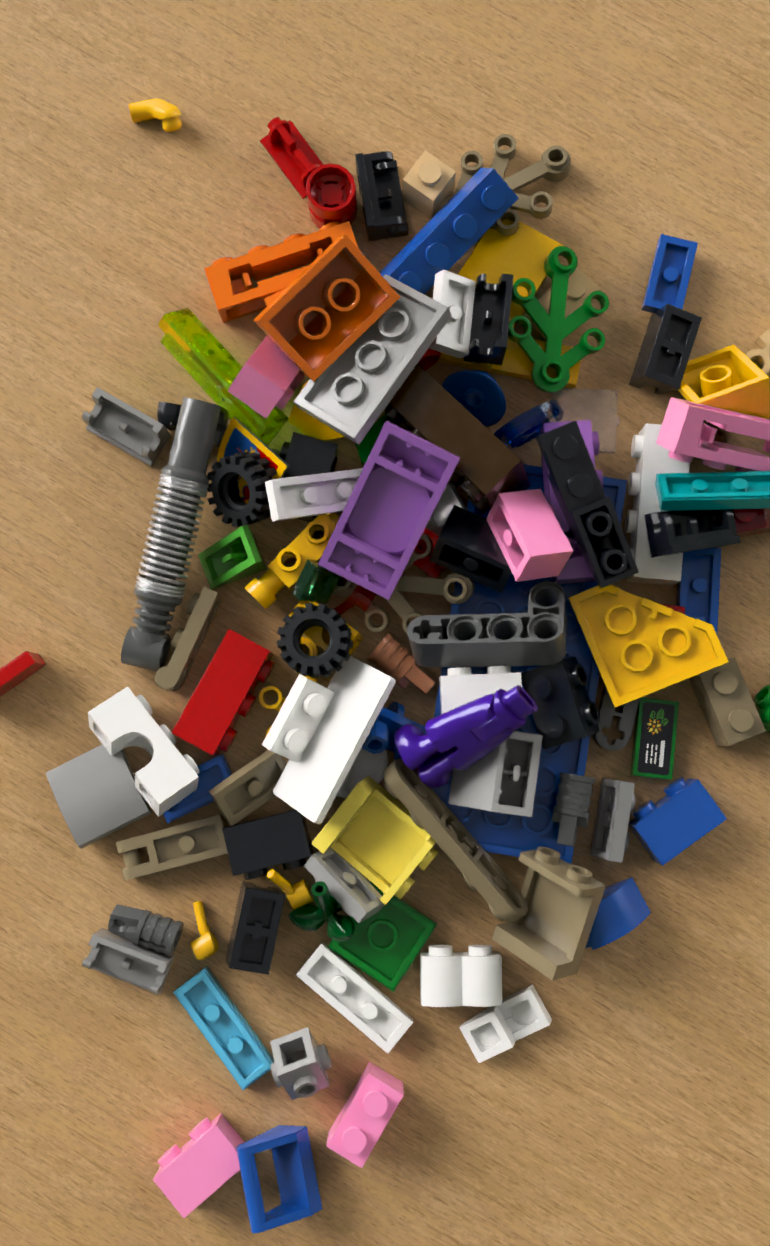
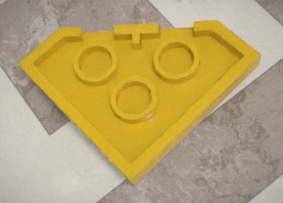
[569,584,729,708]

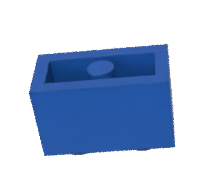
[628,777,727,866]

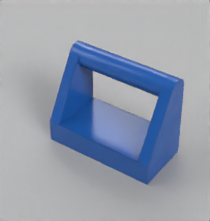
[236,1125,322,1233]

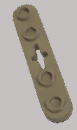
[383,759,528,924]

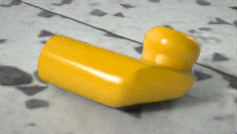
[129,98,182,132]

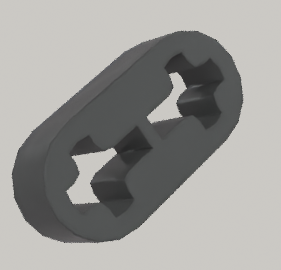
[593,686,640,751]

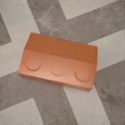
[253,235,400,382]

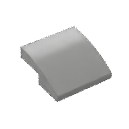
[46,744,152,849]

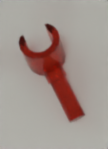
[334,585,377,615]

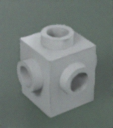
[270,1027,332,1100]

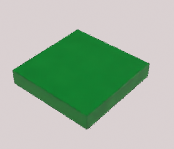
[328,881,437,992]

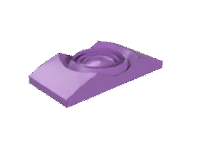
[318,421,460,600]

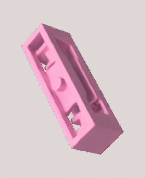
[656,397,770,472]

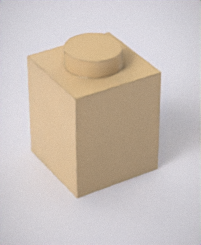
[402,150,456,219]

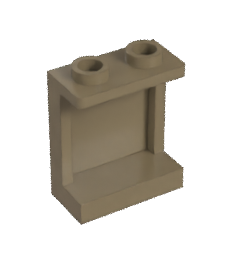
[492,846,606,980]

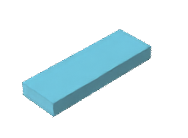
[173,966,274,1090]

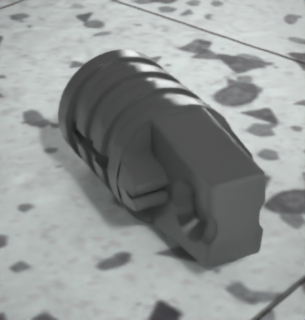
[552,772,595,847]
[108,904,184,957]

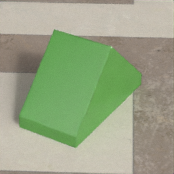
[198,525,267,590]

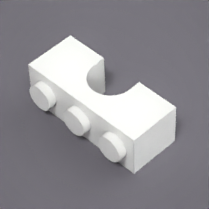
[88,687,200,817]

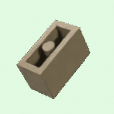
[689,657,766,746]

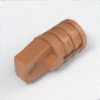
[367,632,436,694]

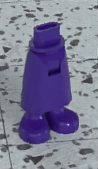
[395,685,537,788]

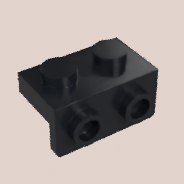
[521,656,600,749]

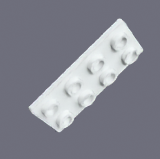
[262,656,396,824]

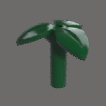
[288,881,355,941]

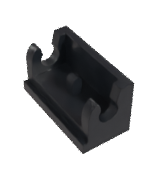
[355,151,409,241]
[464,274,513,365]
[629,304,702,394]
[644,509,741,558]
[226,881,285,975]

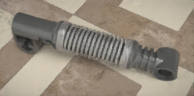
[121,397,229,672]

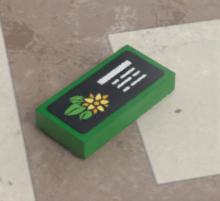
[631,698,679,780]

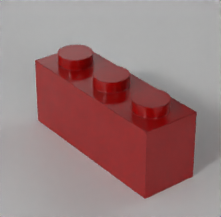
[171,629,275,756]

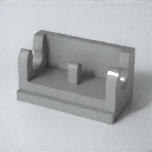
[82,387,171,467]
[82,928,175,995]

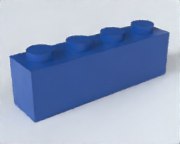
[379,168,519,295]

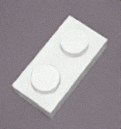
[429,269,476,359]

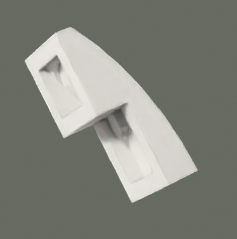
[459,984,552,1063]

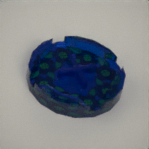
[494,400,564,448]

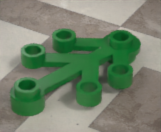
[508,246,609,393]

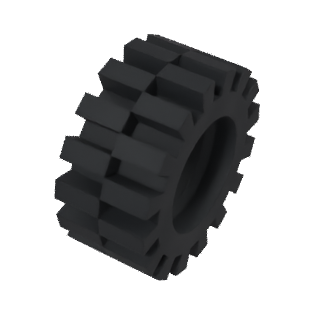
[207,452,277,527]
[277,603,353,678]

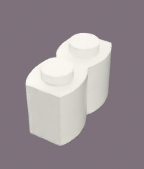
[420,944,502,1007]

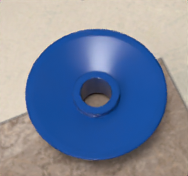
[442,370,506,427]

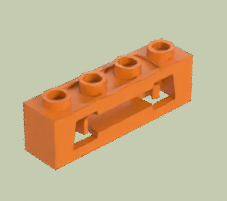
[204,221,359,323]

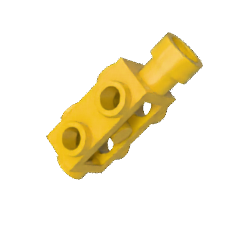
[244,513,340,609]

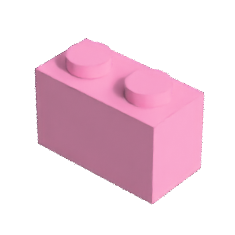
[227,336,306,418]
[486,489,573,582]
[326,1062,404,1168]
[153,1113,244,1218]

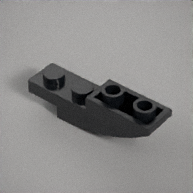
[536,420,639,588]

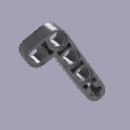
[407,581,567,667]

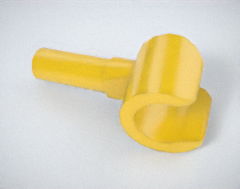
[267,869,314,909]
[190,901,219,960]

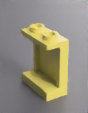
[311,776,439,905]

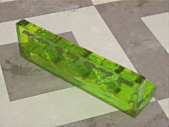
[158,308,289,446]

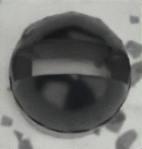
[157,401,181,430]

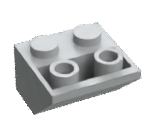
[448,731,543,817]

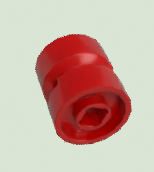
[306,163,357,229]

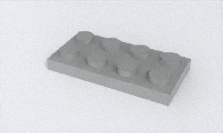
[294,274,451,445]

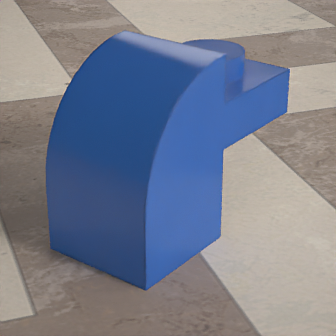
[585,877,651,950]

